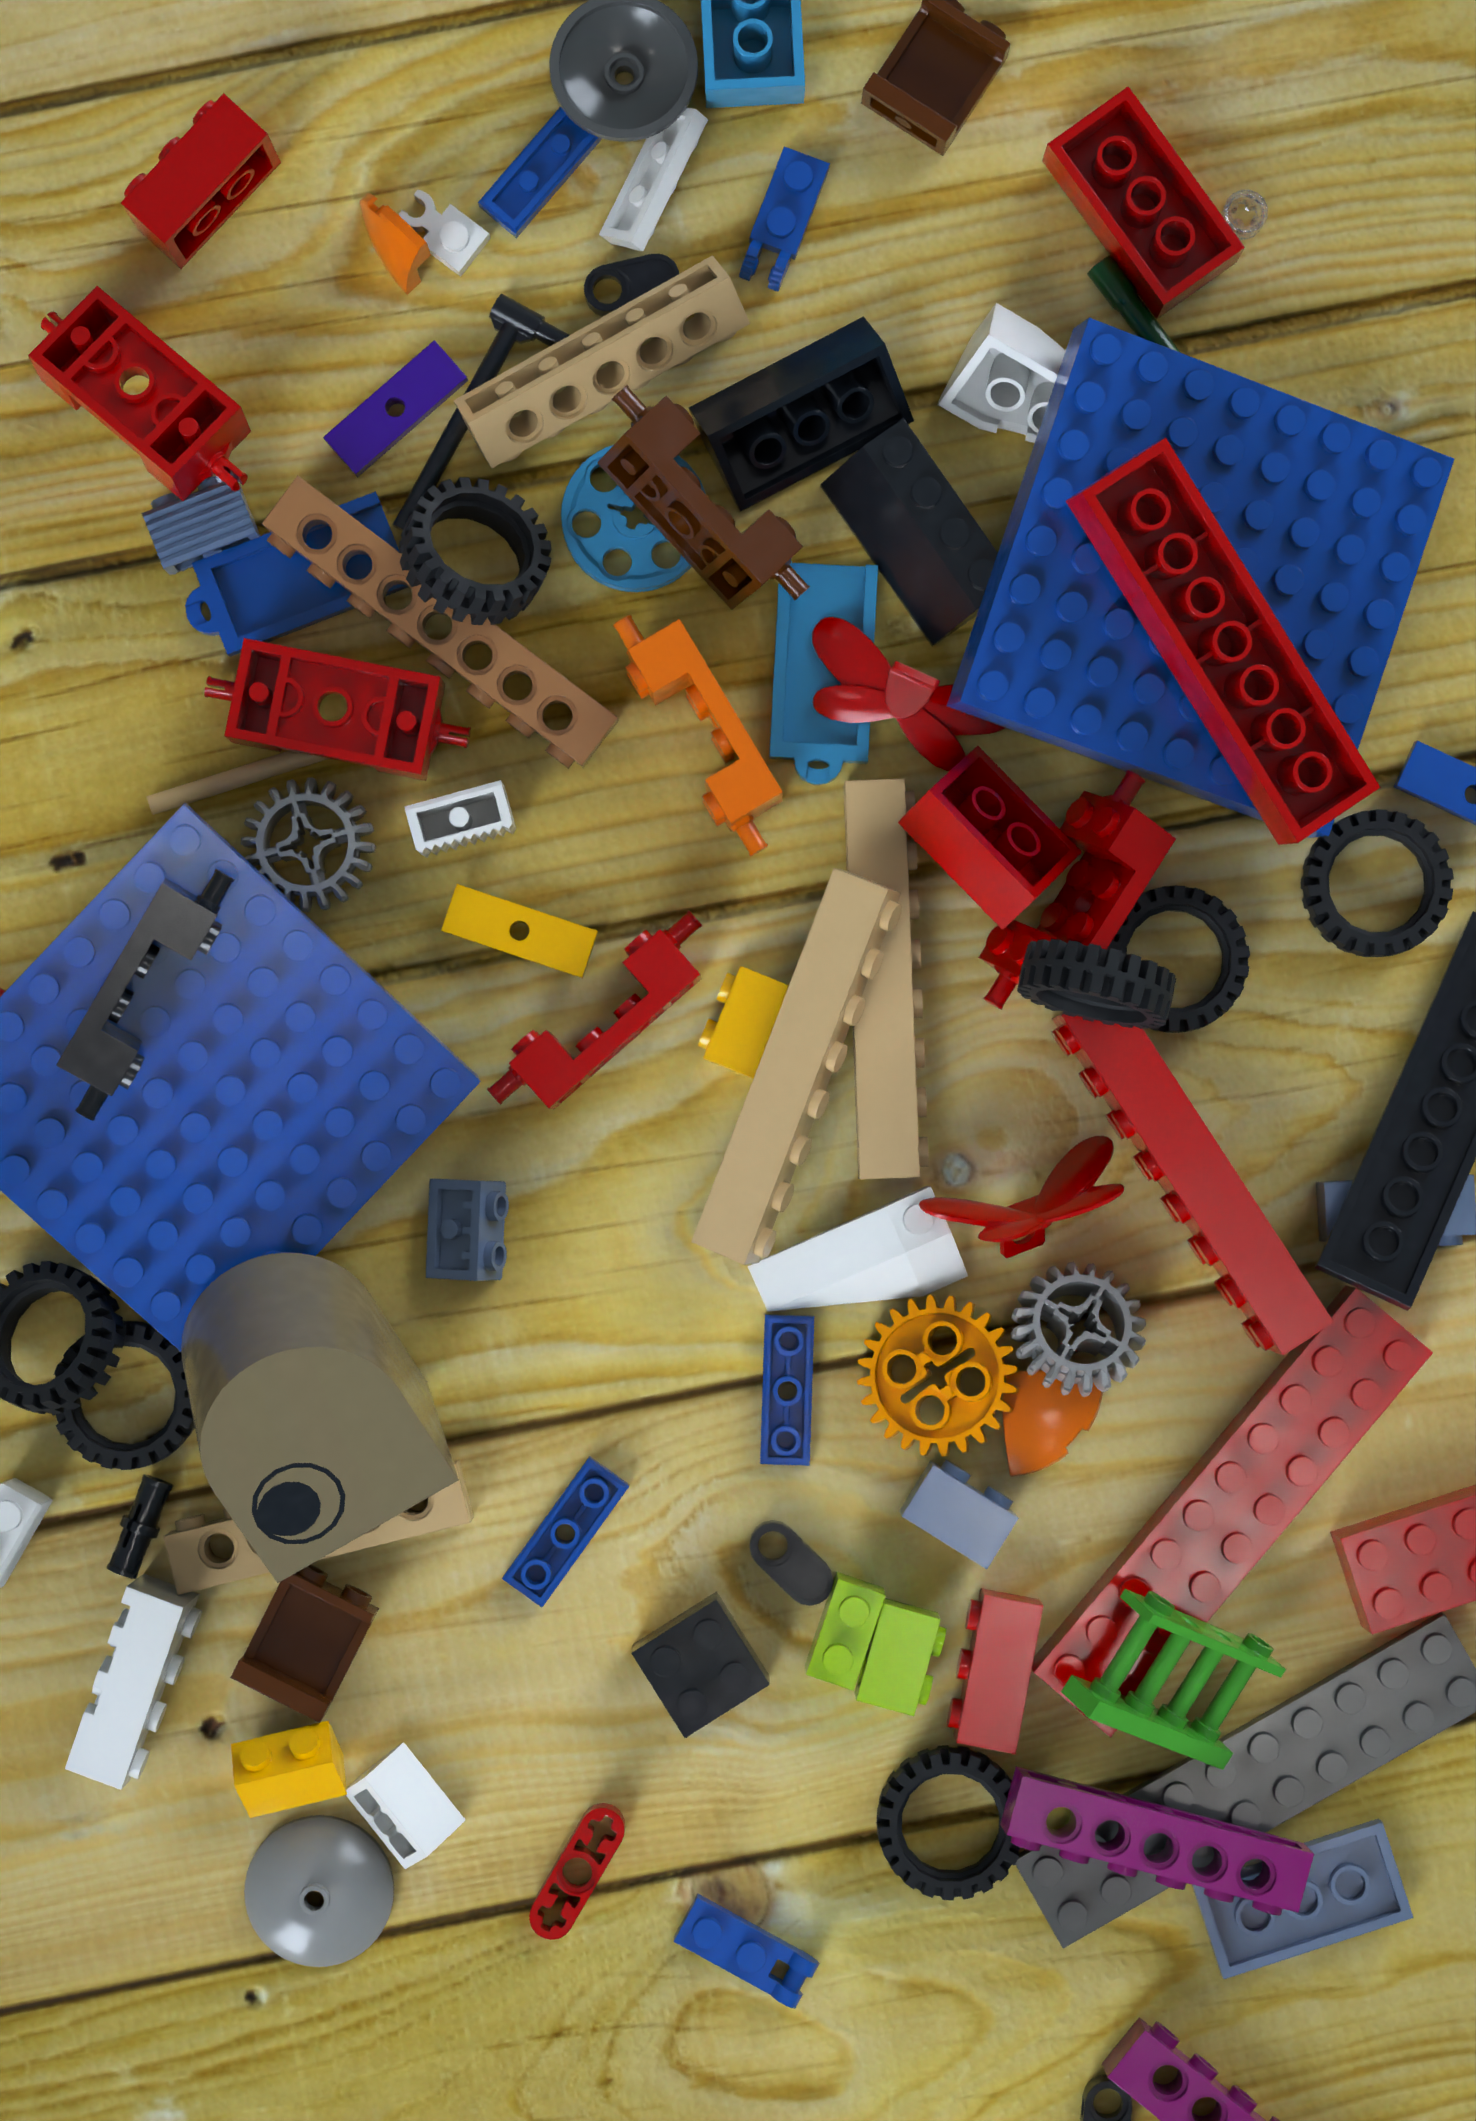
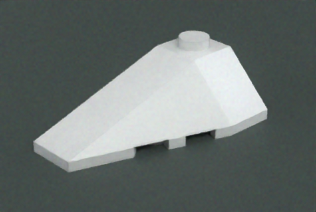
[938,303,1066,443]
[748,1186,968,1312]

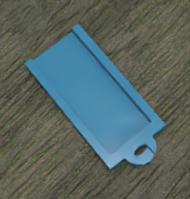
[769,561,878,785]

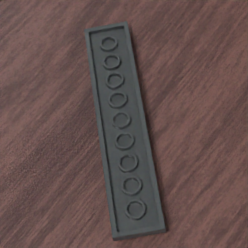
[1015,1612,1476,1948]

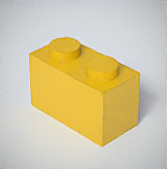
[698,966,789,1079]
[231,1721,347,1818]

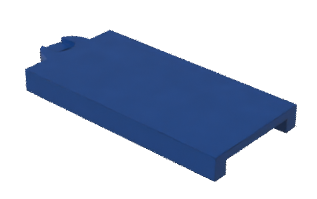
[185,491,409,657]

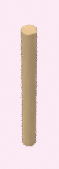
[147,751,330,815]

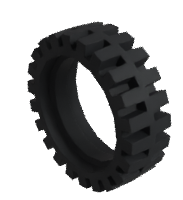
[399,477,552,625]
[1301,809,1454,957]
[1107,885,1250,1033]
[1017,939,1176,1029]
[0,1261,124,1414]
[52,1321,195,1470]
[876,1745,1020,1901]

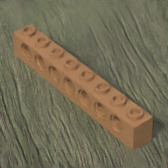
[262,475,618,769]

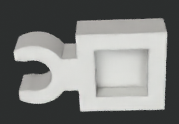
[398,190,491,277]

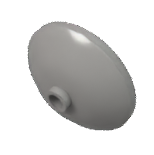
[244,1815,394,1967]

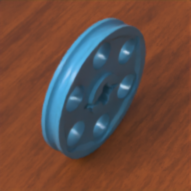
[561,445,706,592]

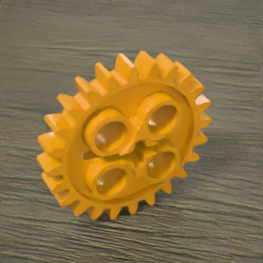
[857,1295,1020,1457]

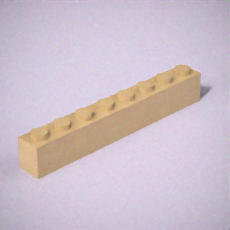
[843,778,929,1179]
[691,868,902,1265]

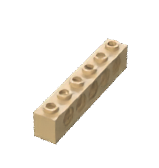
[453,255,750,469]
[163,1460,474,1595]

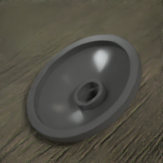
[549,0,698,142]

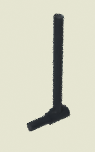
[392,294,569,532]

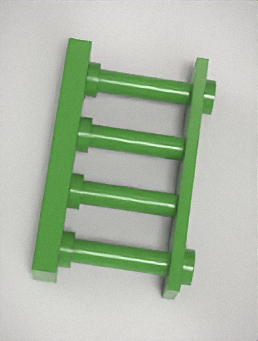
[1061,1589,1286,1770]

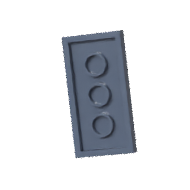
[1192,1818,1414,1979]

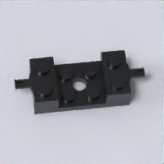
[56,869,235,1121]

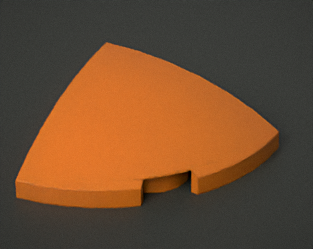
[359,193,431,295]
[1002,1370,1103,1477]

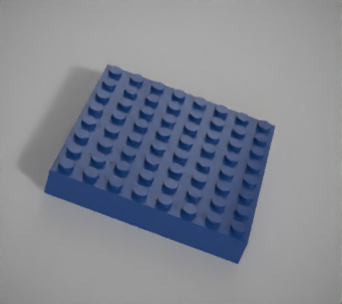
[947,317,1454,838]
[0,803,481,1352]

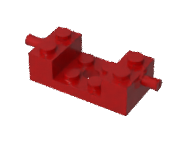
[28,286,251,501]
[204,638,471,781]
[978,770,1176,1010]
[487,910,702,1110]

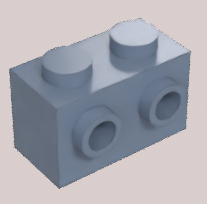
[899,1460,1019,1569]

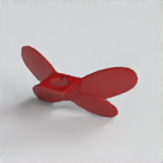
[812,617,1005,771]
[919,1136,1124,1258]

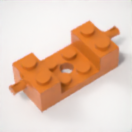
[613,615,783,857]

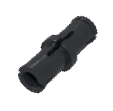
[107,1474,173,1579]

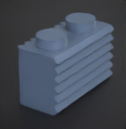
[142,476,260,575]

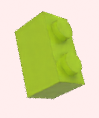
[805,1571,886,1691]
[854,1598,946,1716]

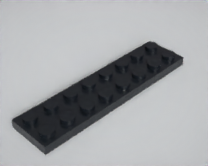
[1315,911,1476,1311]

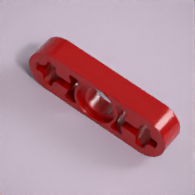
[529,1803,625,1940]

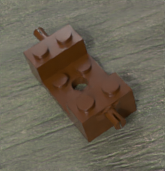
[597,385,810,610]

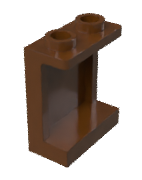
[861,0,1010,156]
[230,1565,379,1723]

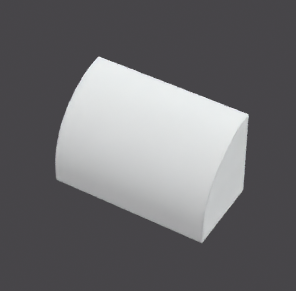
[346,1742,465,1869]

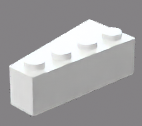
[65,1574,202,1790]

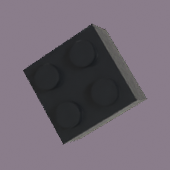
[631,1591,770,1738]

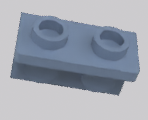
[426,1179,509,1281]

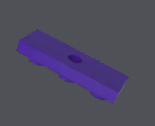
[323,340,468,478]

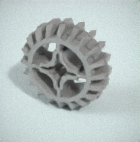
[241,777,376,912]
[1011,1261,1146,1397]

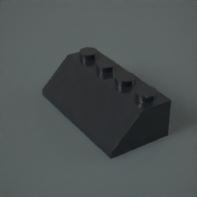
[689,316,914,512]
[820,418,998,647]

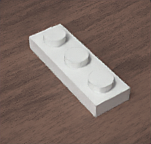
[599,108,708,252]

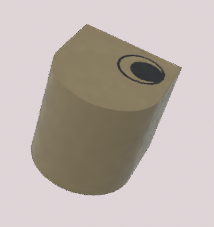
[181,1253,459,1583]

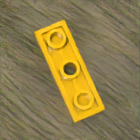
[441,884,598,979]

